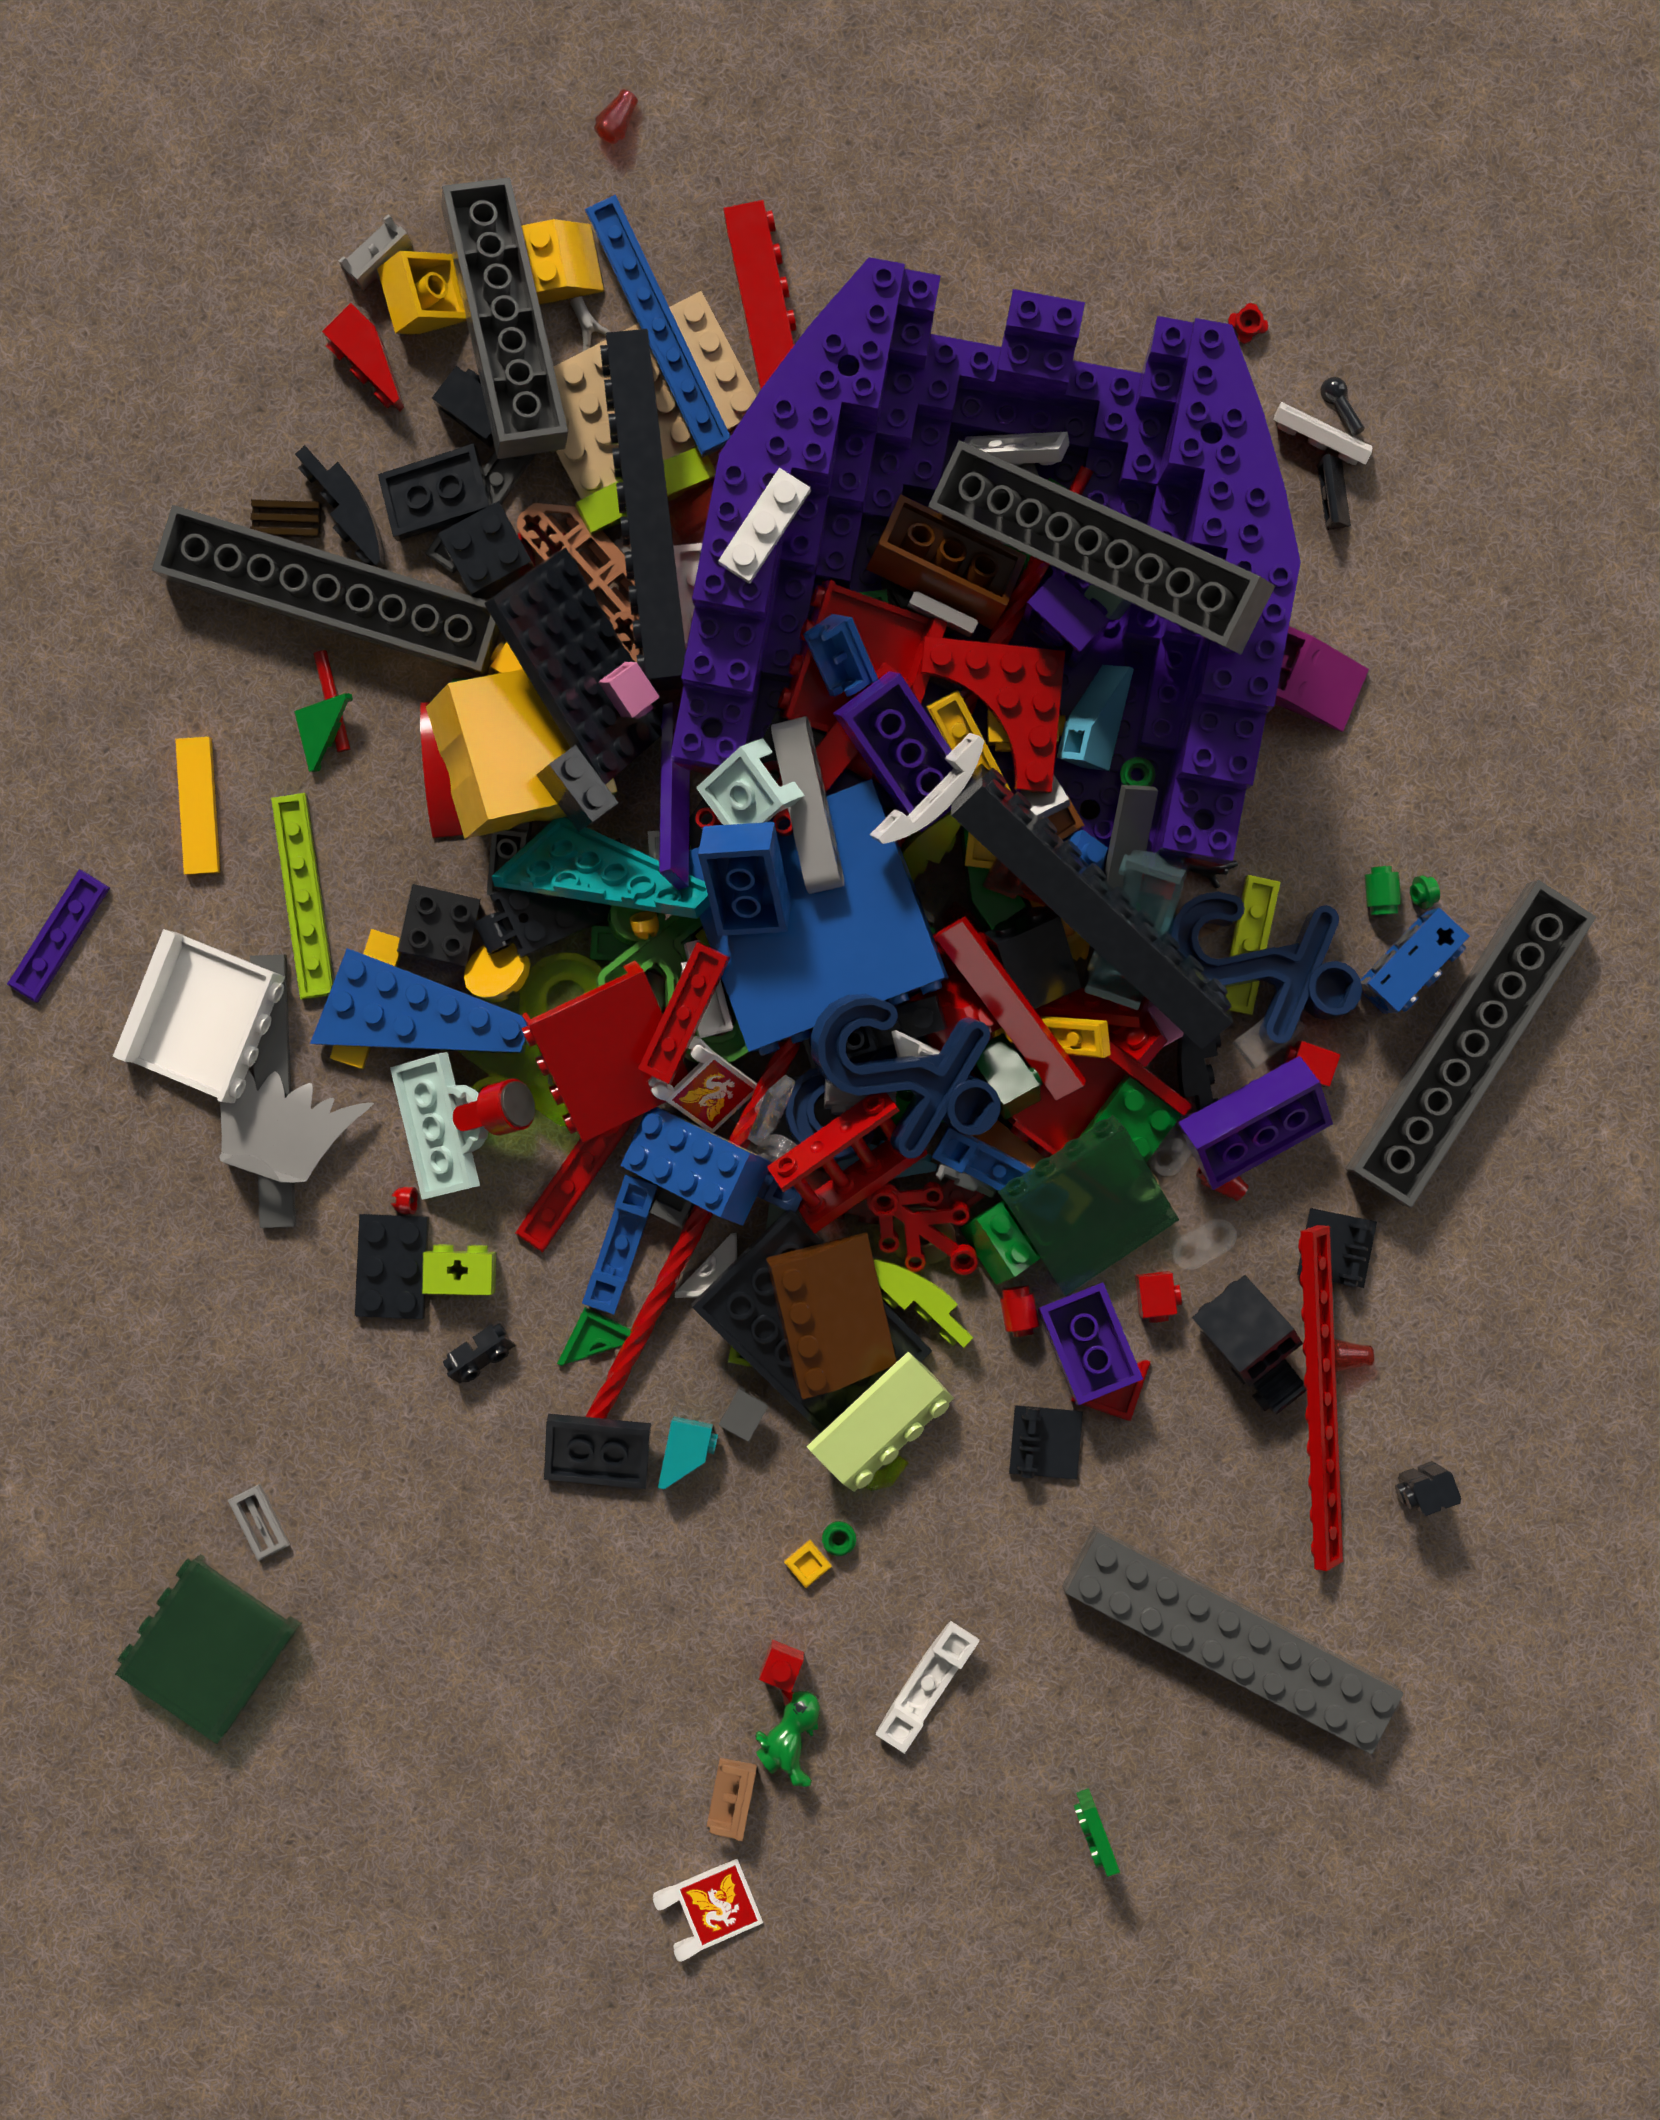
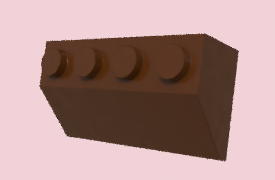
[866,494,1027,630]

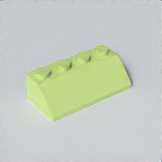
[807,1352,954,1492]

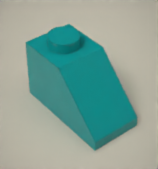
[658,1416,718,1489]

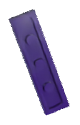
[7,869,110,1003]

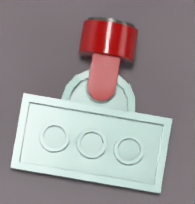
[390,1052,535,1200]

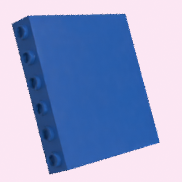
[689,779,949,1056]

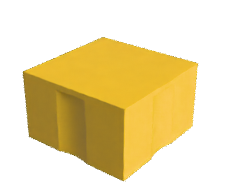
[426,669,617,839]

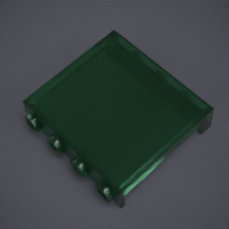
[998,1115,1179,1296]
[115,1554,302,1744]

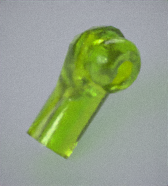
[864,1455,909,1491]

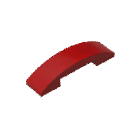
[420,702,463,838]

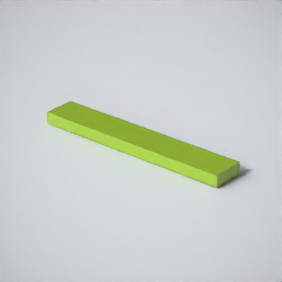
[271,793,334,1000]

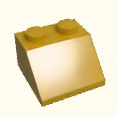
[521,219,604,304]
[377,251,467,334]

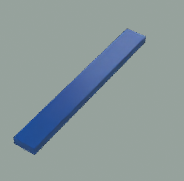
[585,195,730,458]

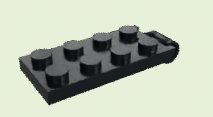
[474,838,622,958]

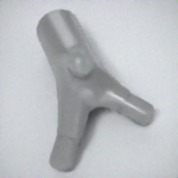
[570,296,610,351]

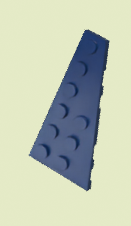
[310,948,528,1053]

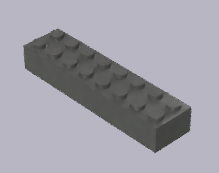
[441,177,568,459]

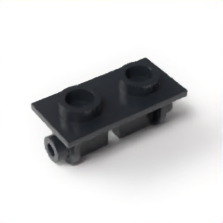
[443,1323,516,1384]

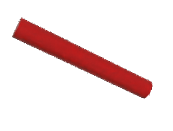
[313,650,351,753]

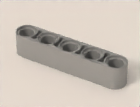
[771,716,844,894]

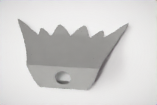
[219,1070,374,1183]

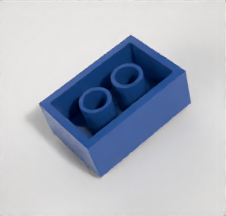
[698,822,791,936]

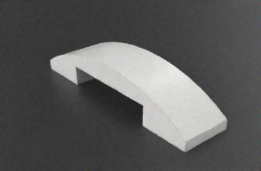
[870,733,984,844]
[876,1621,979,1754]

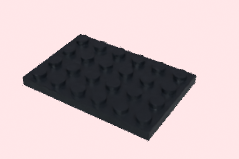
[484,547,662,785]
[691,1209,932,1433]

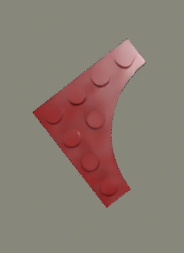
[920,636,1065,793]

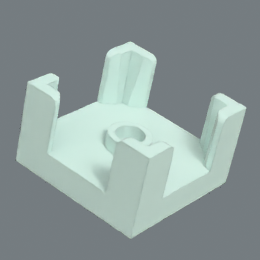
[696,738,805,825]

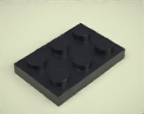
[378,444,492,541]
[355,1214,429,1319]
[544,1414,651,1489]

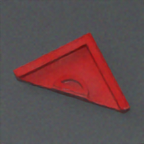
[1070,1360,1151,1421]

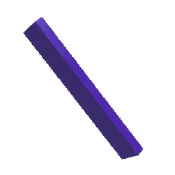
[659,702,690,890]

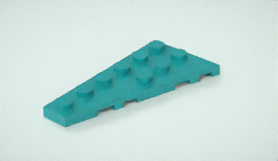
[491,817,710,919]

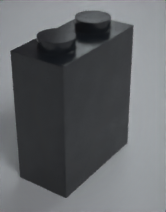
[984,905,1082,1009]
[1192,1275,1303,1387]

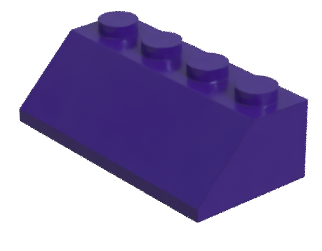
[1178,1056,1333,1190]

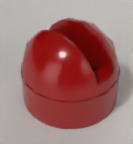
[391,1187,418,1214]

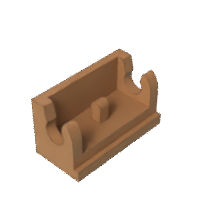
[706,1758,757,1841]

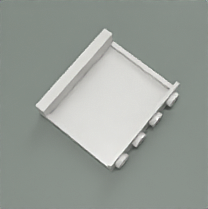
[113,929,285,1103]

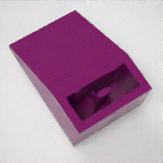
[1275,626,1369,732]

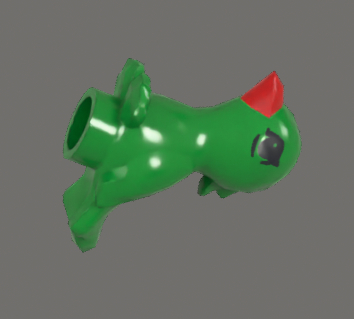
[755,1690,820,1787]

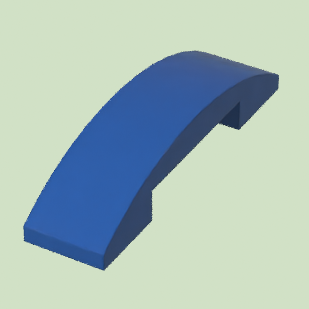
[931,1126,1069,1222]
[582,1174,658,1314]

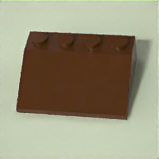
[766,1232,896,1399]

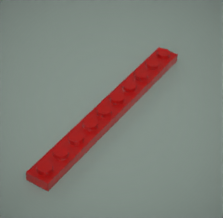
[1298,1225,1343,1571]

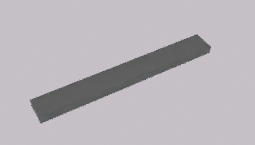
[250,954,296,1228]

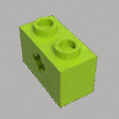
[422,1244,496,1295]

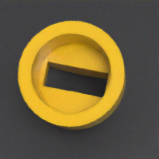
[630,911,659,940]

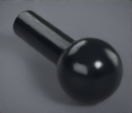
[1320,377,1365,436]

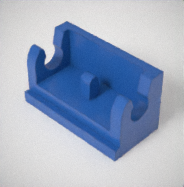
[803,614,878,697]

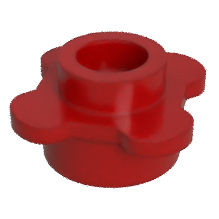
[1228,303,1269,344]

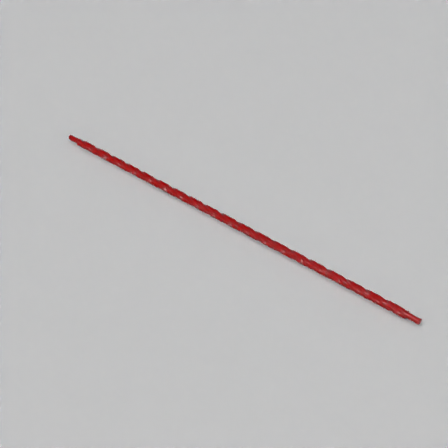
[585,466,1093,1419]

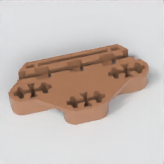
[517,503,641,662]

